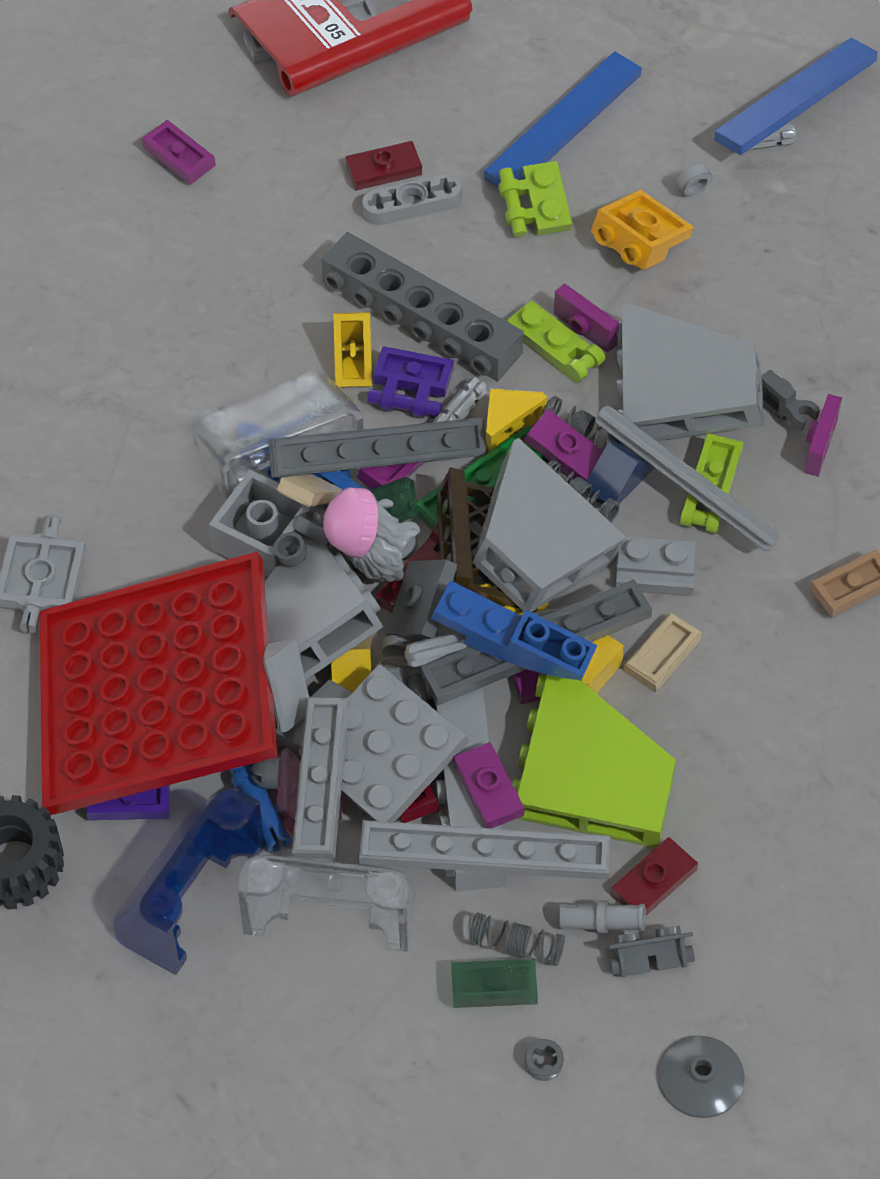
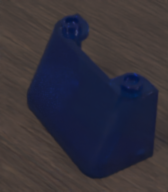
[113,789,265,975]

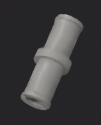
[560,900,646,934]

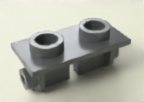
[605,926,695,978]

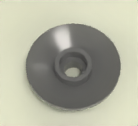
[659,1036,745,1118]

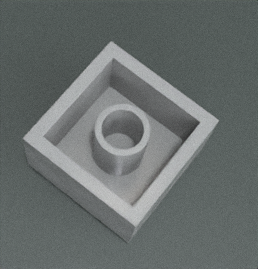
[208,469,315,577]

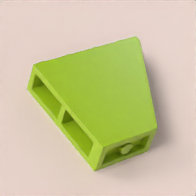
[513,673,676,848]

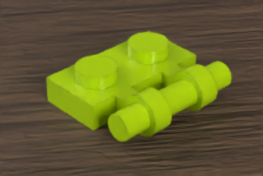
[498,161,572,237]

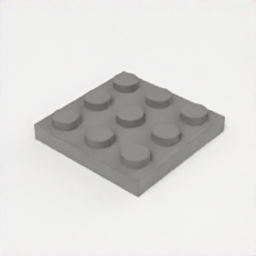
[298,664,469,822]

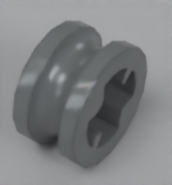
[525,1039,564,1081]

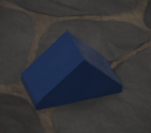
[587,441,654,504]

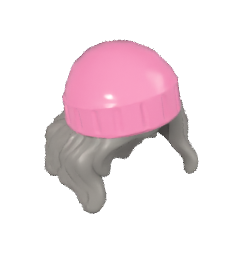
[323,488,421,582]

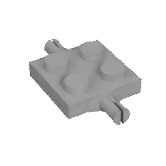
[0,514,87,633]

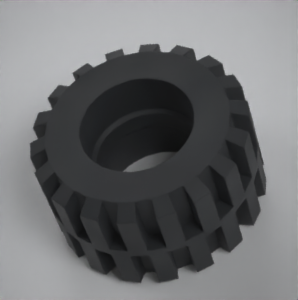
[0,795,64,909]

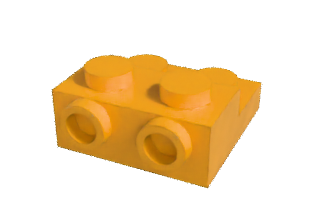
[590,189,694,271]

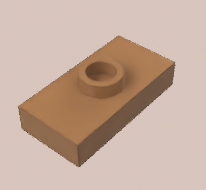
[810,549,880,618]

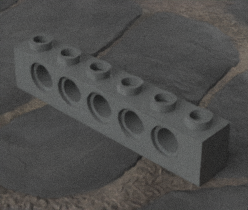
[321,231,524,382]

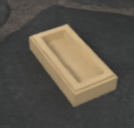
[277,474,343,507]
[624,612,702,693]

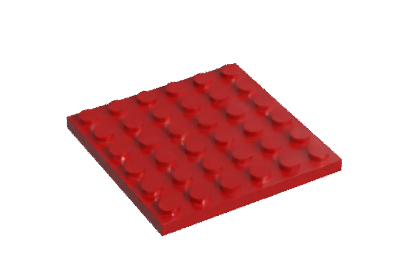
[39,551,277,816]

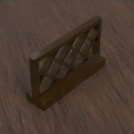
[437,467,539,613]

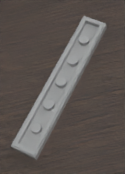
[359,820,611,880]

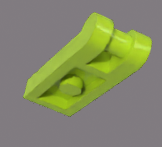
[507,300,606,383]
[680,433,744,534]

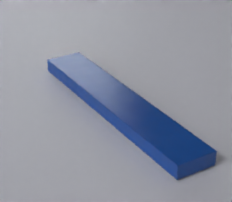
[714,37,877,156]
[484,51,642,188]

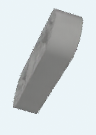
[362,174,462,225]

